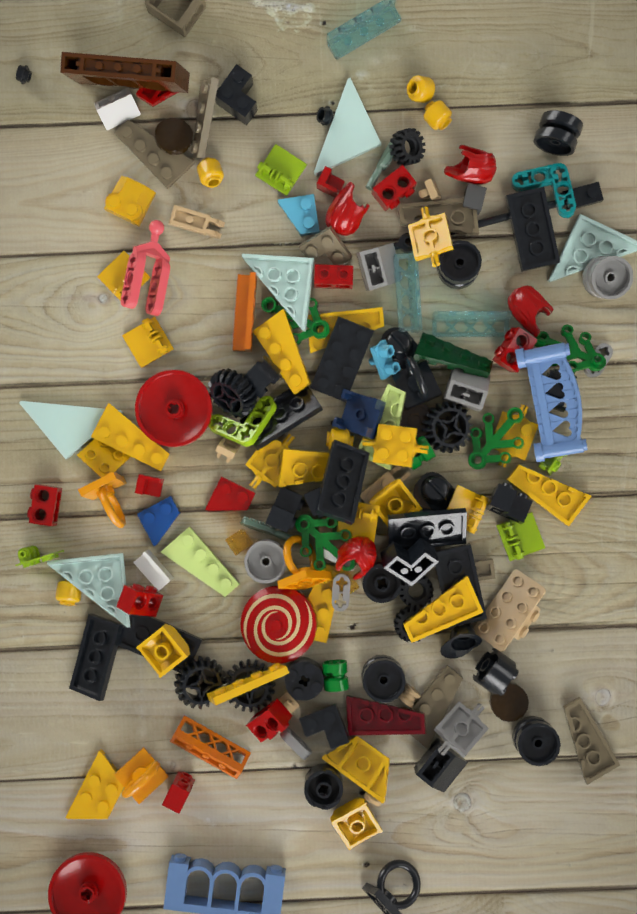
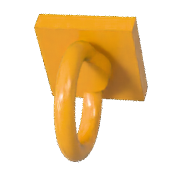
[78,472,126,528]
[277,535,333,590]
[114,747,169,804]

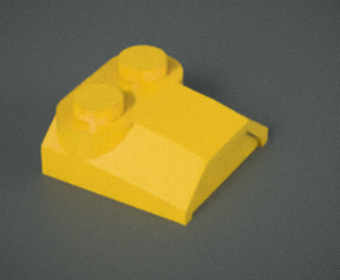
[104,176,156,227]
[369,478,422,527]
[136,624,190,678]
[330,797,383,850]

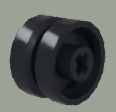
[533,110,583,156]
[437,240,482,289]
[361,655,406,703]
[512,716,561,766]

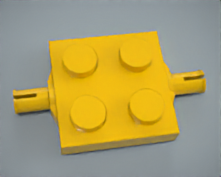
[408,206,454,267]
[494,404,538,468]
[362,424,429,468]
[245,433,295,490]

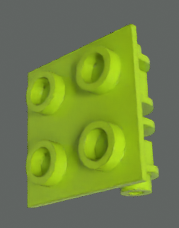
[255,144,307,196]
[496,512,546,561]
[15,545,64,568]

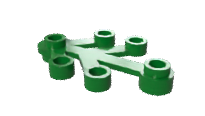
[261,297,330,345]
[534,324,606,374]
[468,407,524,470]
[295,514,356,571]

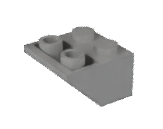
[356,243,403,291]
[442,368,490,412]

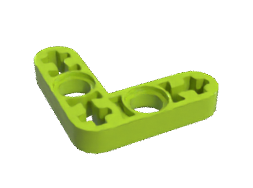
[208,396,277,447]

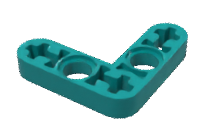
[512,163,576,218]

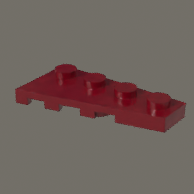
[346,695,426,736]

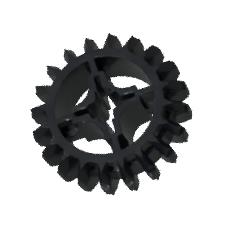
[208,368,258,418]
[422,401,474,453]
[174,656,226,709]
[224,659,276,712]

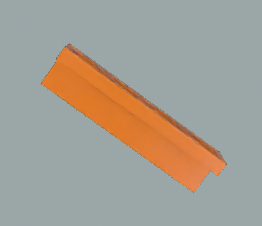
[232,272,257,352]
[170,715,251,779]

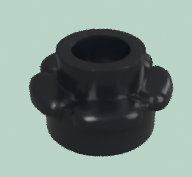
[16,65,32,84]
[316,106,334,126]

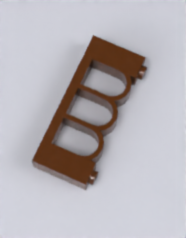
[60,52,190,93]

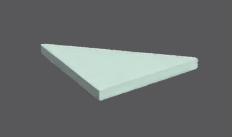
[314,78,381,176]
[548,214,637,282]
[242,254,315,332]
[19,401,124,459]
[47,553,130,628]

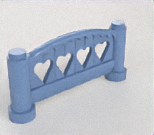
[515,342,588,462]

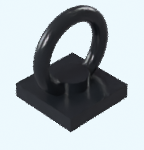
[391,356,442,410]
[362,860,421,914]

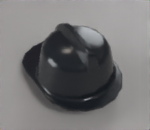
[381,327,419,369]
[417,472,455,511]
[440,623,482,659]

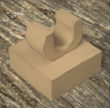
[419,178,442,201]
[215,437,241,463]
[278,690,300,714]

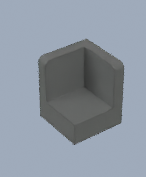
[463,183,487,215]

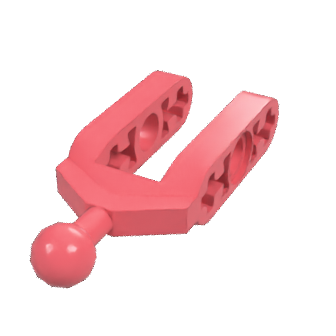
[121,220,170,316]

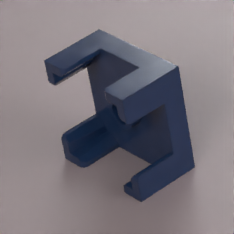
[332,389,386,439]

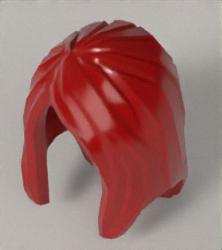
[444,145,497,185]
[325,182,370,236]
[508,285,554,337]
[335,536,377,580]

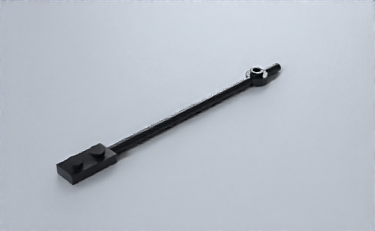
[394,182,604,253]

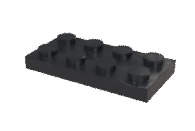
[505,187,560,272]
[310,316,374,402]
[239,386,323,451]
[315,440,370,525]
[388,508,467,549]
[435,543,487,628]
[69,614,124,701]
[118,614,203,673]

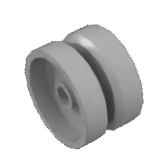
[583,256,633,299]
[244,539,286,584]

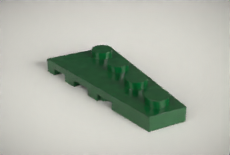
[413,332,493,378]

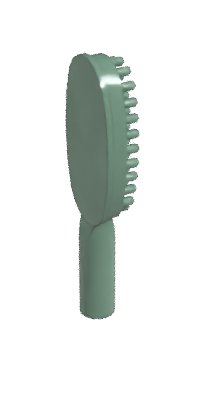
[366,142,394,191]
[240,516,296,544]

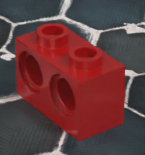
[371,165,417,211]
[314,264,354,289]
[492,327,537,373]
[27,484,63,526]
[116,583,164,617]
[246,698,293,742]
[162,771,195,814]

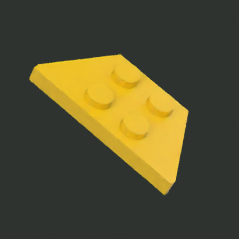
[322,736,390,804]
[65,749,124,819]

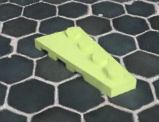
[161,527,240,597]

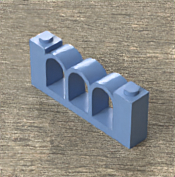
[163,853,286,914]

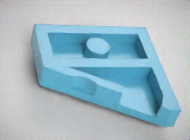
[278,194,320,236]

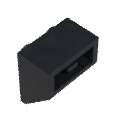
[414,737,468,793]

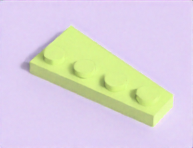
[358,384,407,470]

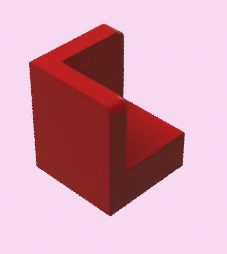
[317,166,345,198]
[134,474,164,497]

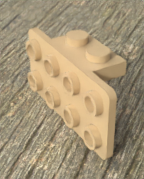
[474,569,546,652]

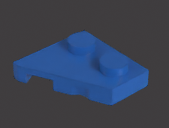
[137,496,181,546]

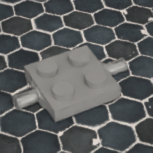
[434,701,489,758]

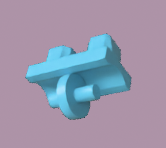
[369,340,401,380]

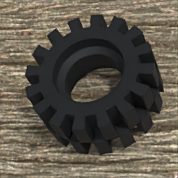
[389,128,426,166]
[399,575,434,608]
[394,606,421,643]

